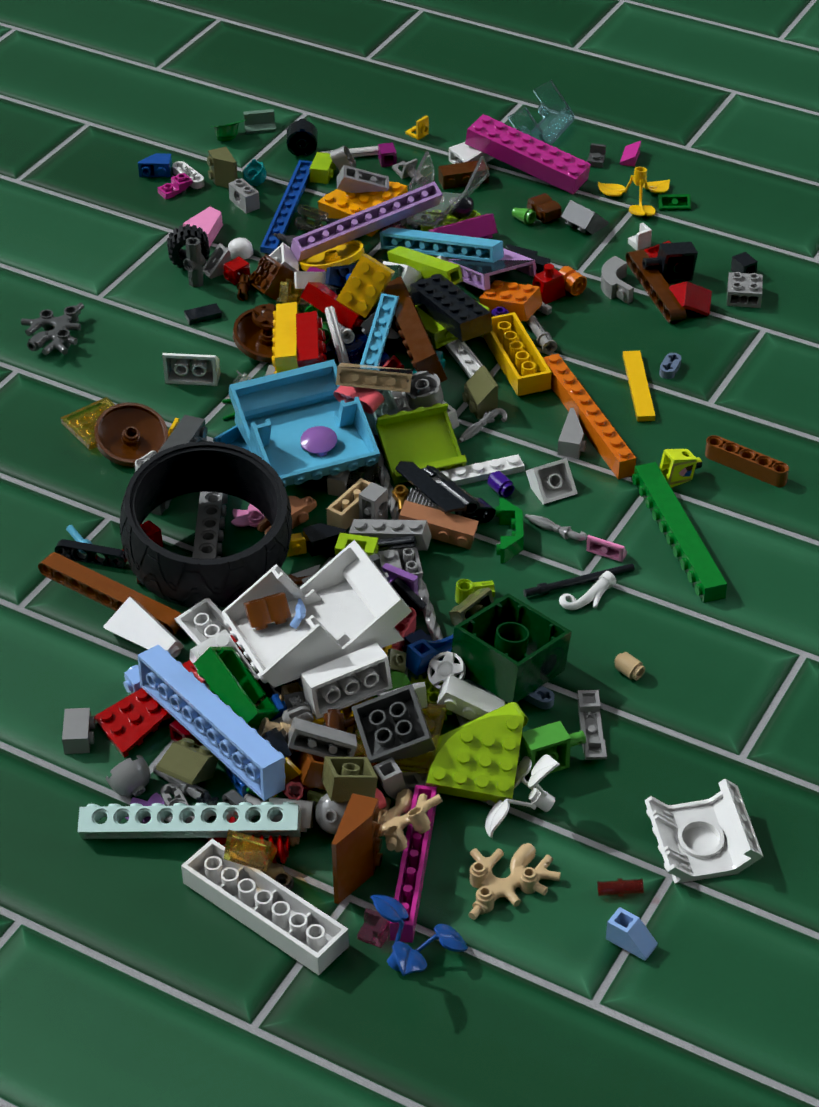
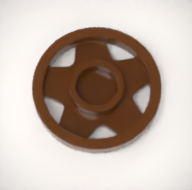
[252,303,276,330]

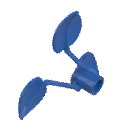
[370,895,468,976]

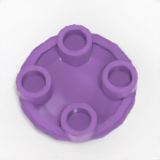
[300,426,337,457]

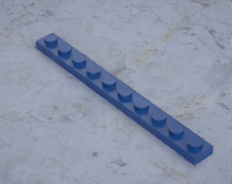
[260,160,313,254]

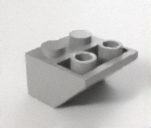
[378,547,423,581]

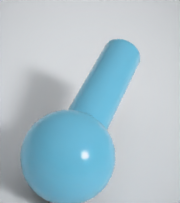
[66,525,92,553]

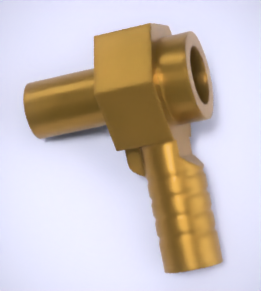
[392,485,409,513]

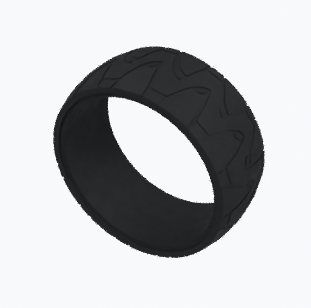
[120,441,292,608]

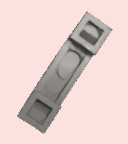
[578,690,607,760]

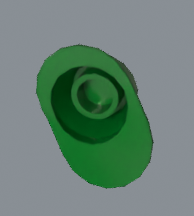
[210,119,246,141]

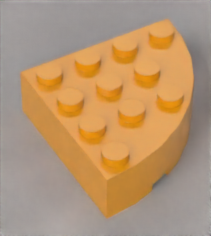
[318,182,408,237]

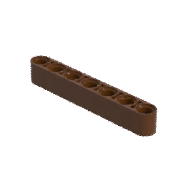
[626,249,686,323]

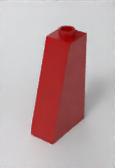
[300,282,363,330]

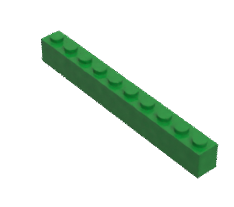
[632,462,727,603]

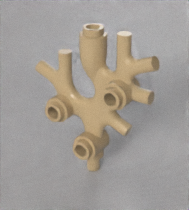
[379,789,443,852]
[468,843,561,920]

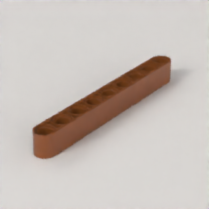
[38,552,182,636]

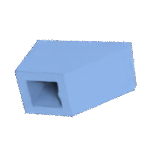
[606,907,658,961]

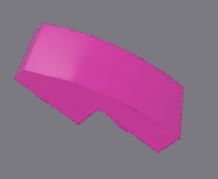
[157,173,193,200]

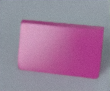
[620,141,641,167]

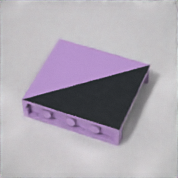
[448,248,537,290]

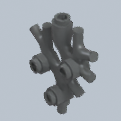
[21,303,84,355]

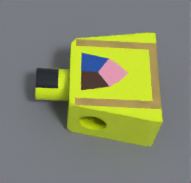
[659,449,702,488]

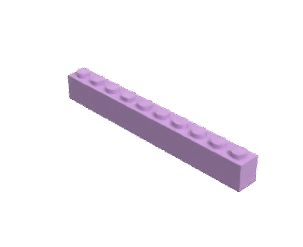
[290,181,443,262]

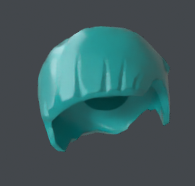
[242,159,267,186]

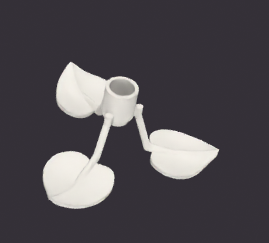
[485,754,560,838]

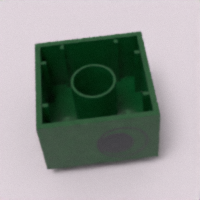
[451,593,572,703]

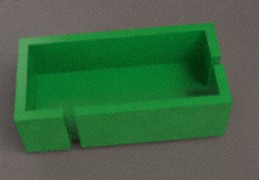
[193,647,279,729]

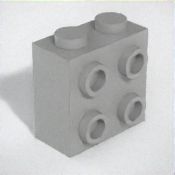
[727,272,763,308]

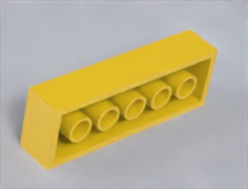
[272,302,299,374]
[482,312,552,396]

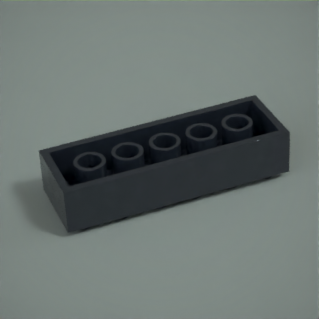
[410,274,493,342]

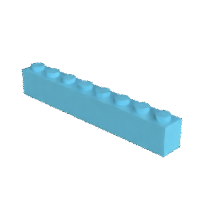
[380,227,504,263]

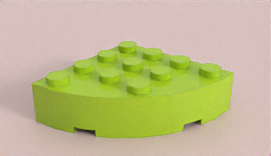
[425,715,524,803]

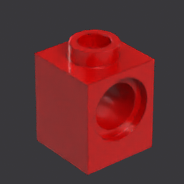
[223,257,250,285]

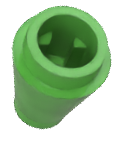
[512,208,536,224]

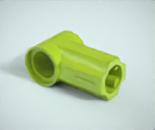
[455,579,495,604]

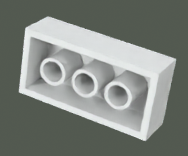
[301,643,393,719]

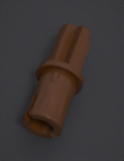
[237,273,250,301]

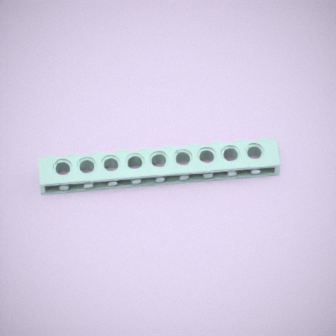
[77,802,302,839]

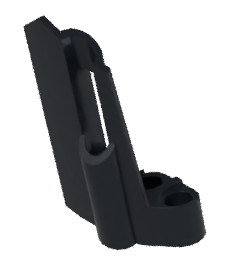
[395,461,496,527]

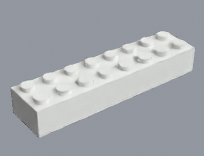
[181,839,349,975]

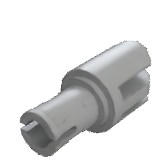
[272,702,314,724]

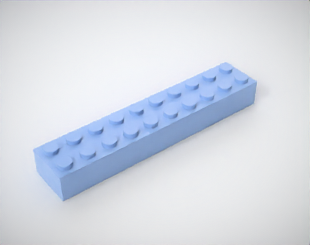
[138,645,286,801]

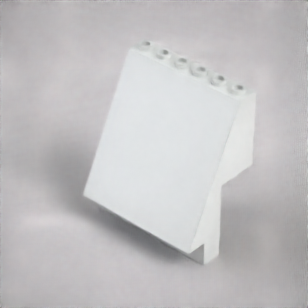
[221,540,412,687]

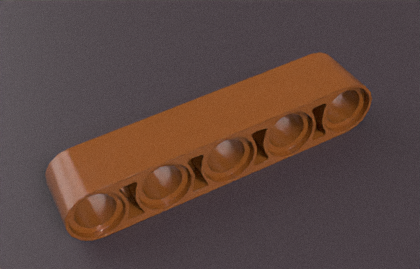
[705,435,789,487]

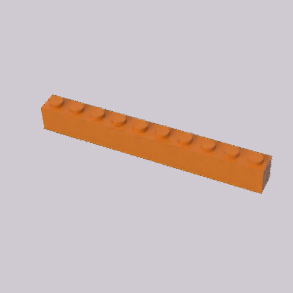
[543,354,636,479]

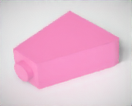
[183,207,223,247]

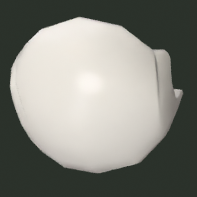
[228,237,253,260]

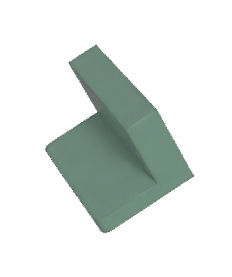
[243,109,276,134]

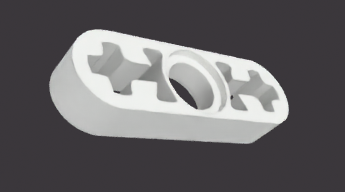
[172,161,205,189]

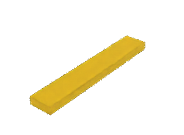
[622,350,656,422]

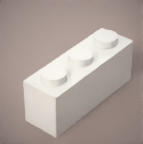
[437,674,505,721]

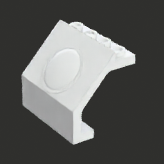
[644,779,764,884]

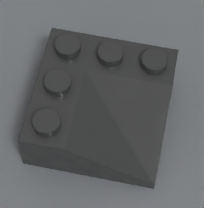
[351,684,436,763]

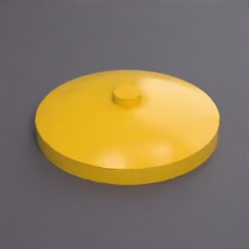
[299,240,365,271]

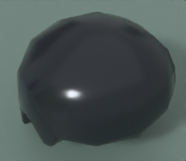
[451,195,474,219]

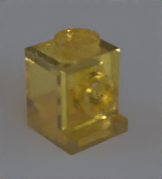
[276,278,302,304]

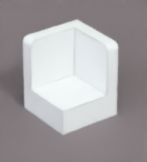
[628,223,652,250]

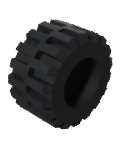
[167,224,210,270]

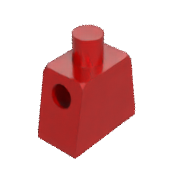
[532,264,566,304]

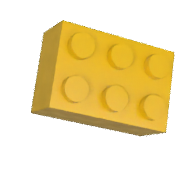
[336,253,395,318]

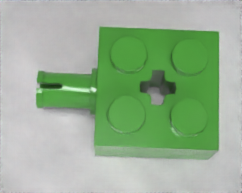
[520,721,586,778]

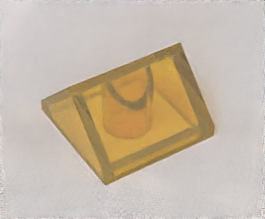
[224,830,278,872]

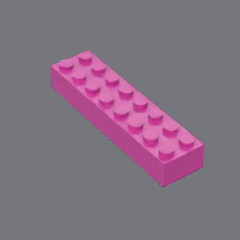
[465,114,591,194]

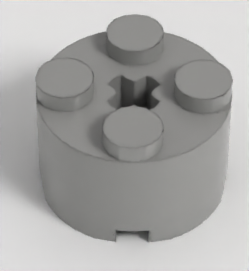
[405,371,444,410]

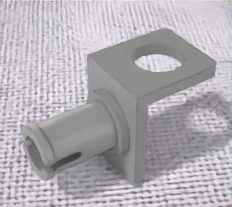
[392,159,423,184]

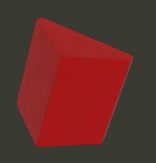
[669,281,712,316]

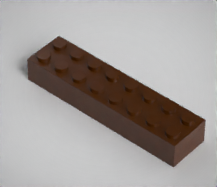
[383,276,448,383]

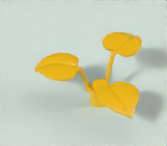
[598,167,670,216]

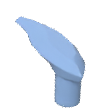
[290,598,306,629]

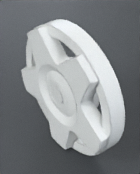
[427,651,466,689]

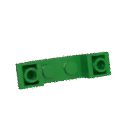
[495,498,524,563]

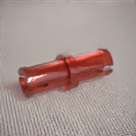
[597,878,644,897]

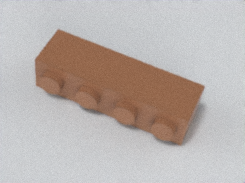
[398,500,479,549]

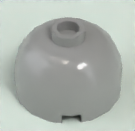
[106,755,151,797]
[315,793,349,835]

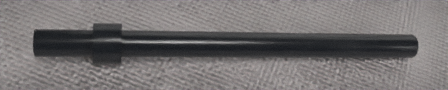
[523,563,635,597]

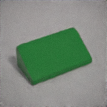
[657,194,691,210]

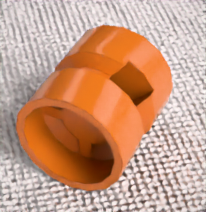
[559,266,587,296]

